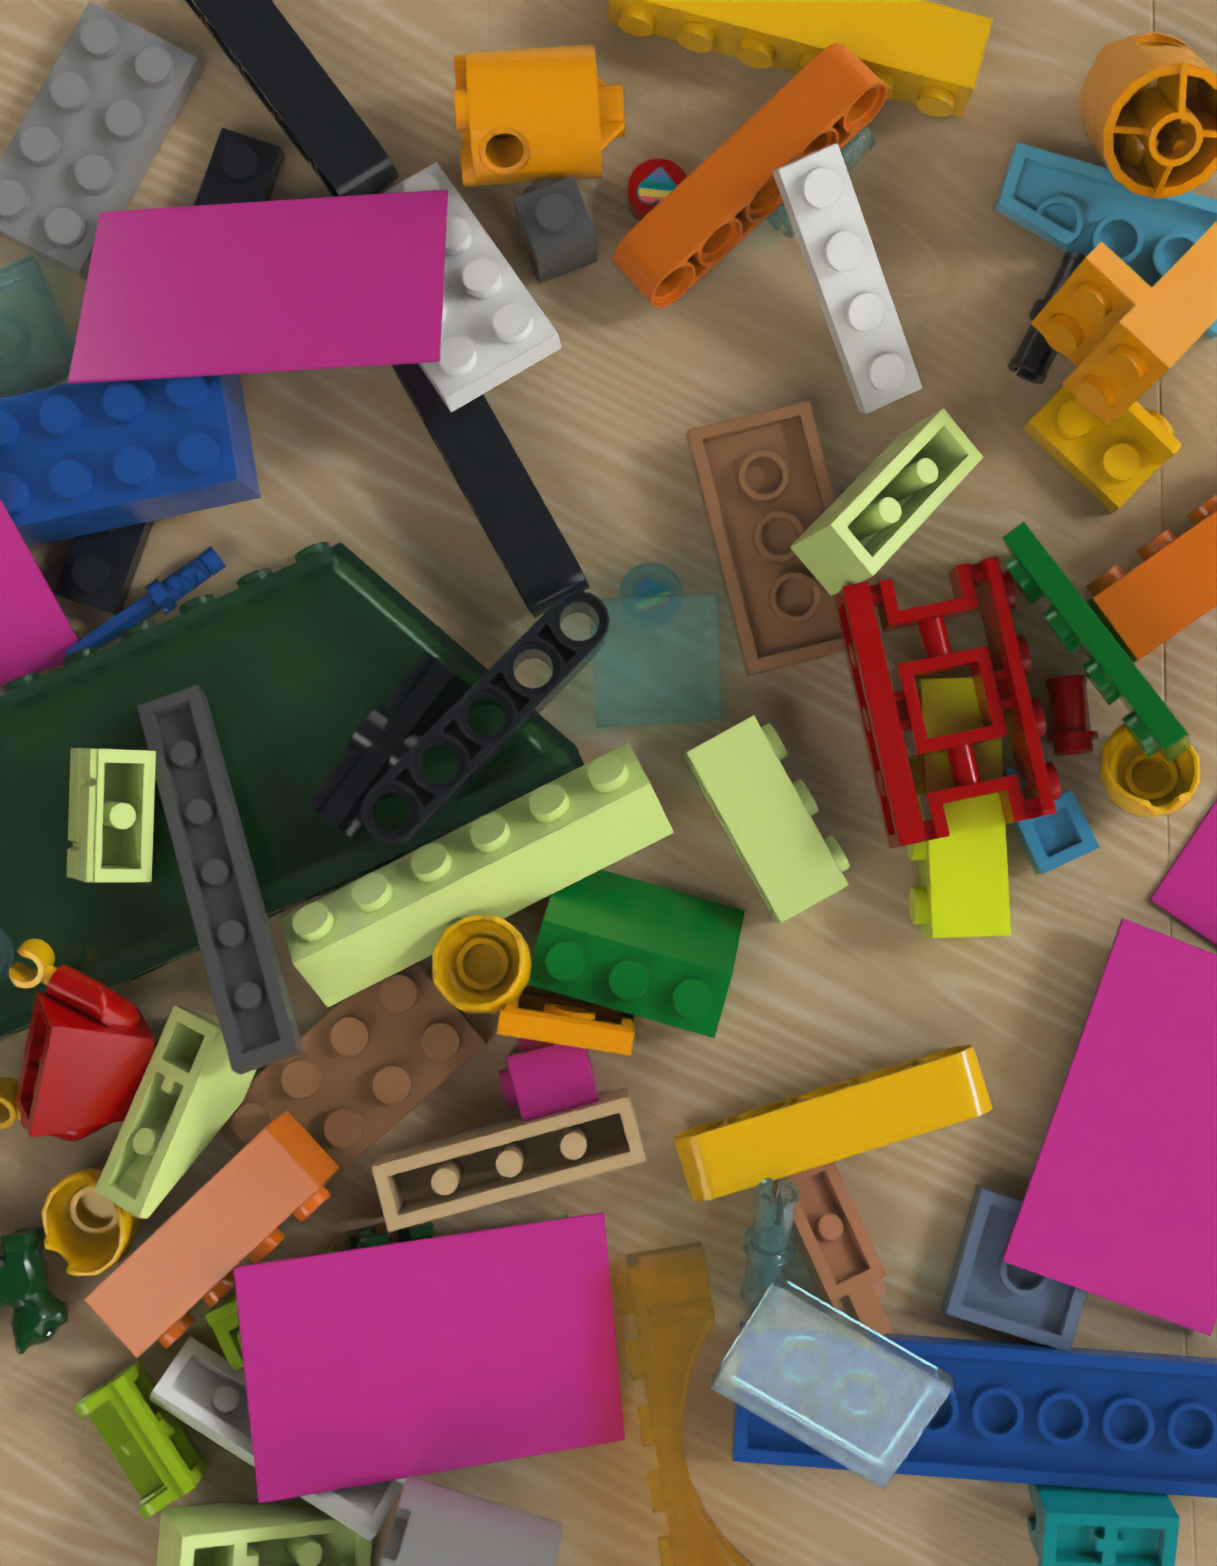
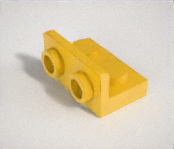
[1023,386,1182,513]

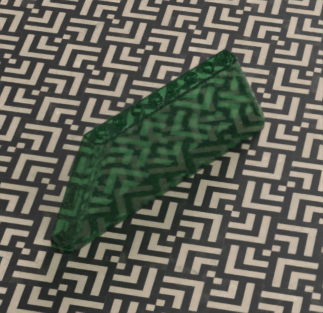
[0,541,585,1041]

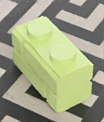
[67,748,156,882]

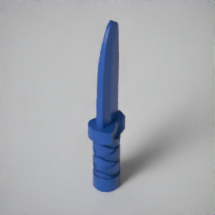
[65,546,226,660]

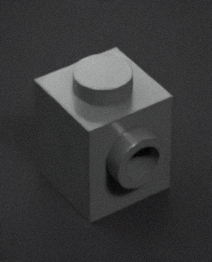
[514,176,597,283]

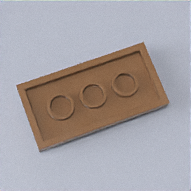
[686,400,845,677]
[219,962,488,1216]

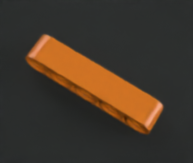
[613,43,888,309]

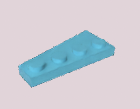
[994,142,1217,339]

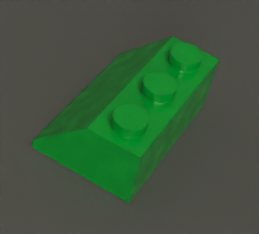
[527,869,745,1038]

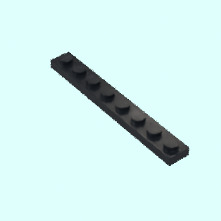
[54,128,285,615]

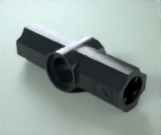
[308,652,471,839]

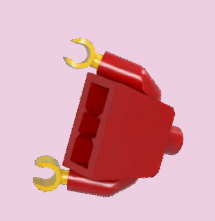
[0,939,158,1142]

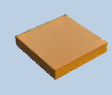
[497,992,635,1056]

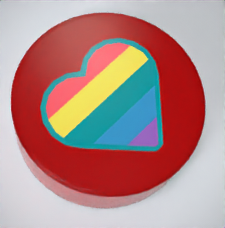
[627,158,687,221]

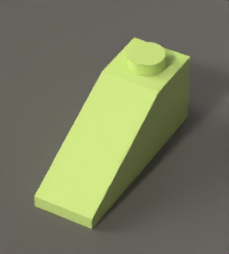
[94,1005,257,1219]
[156,1502,372,1566]

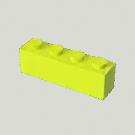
[904,677,1011,938]

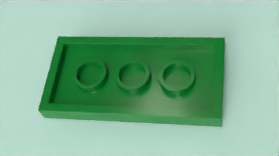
[1002,521,1191,763]

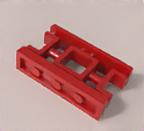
[834,556,1061,849]

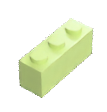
[790,408,983,596]
[683,715,850,923]

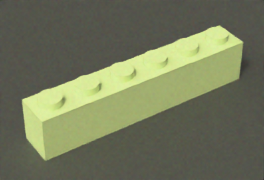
[281,742,674,1007]

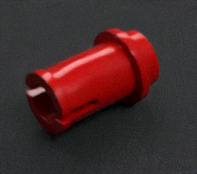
[1045,674,1098,756]

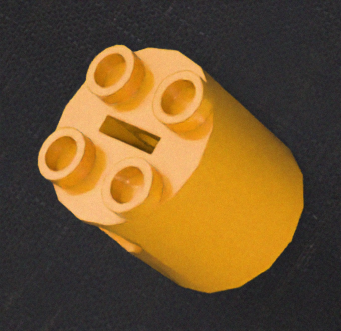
[1079,31,1217,199]
[454,44,625,186]

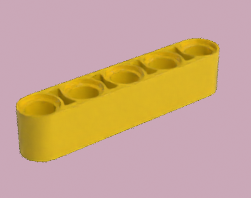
[673,1044,993,1202]

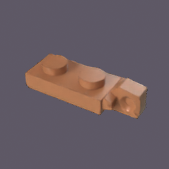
[768,1162,892,1344]

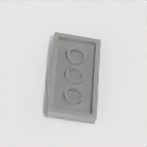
[0,1,204,280]

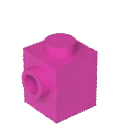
[499,1038,599,1121]

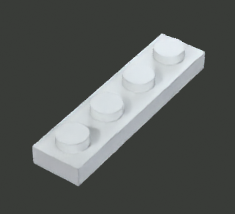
[772,143,923,414]
[148,1336,407,1541]

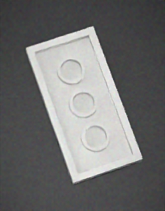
[381,162,562,412]

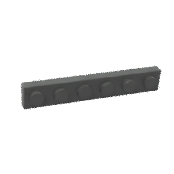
[137,685,304,1075]

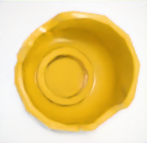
[1100,724,1201,818]
[432,914,532,1014]
[41,1167,141,1276]

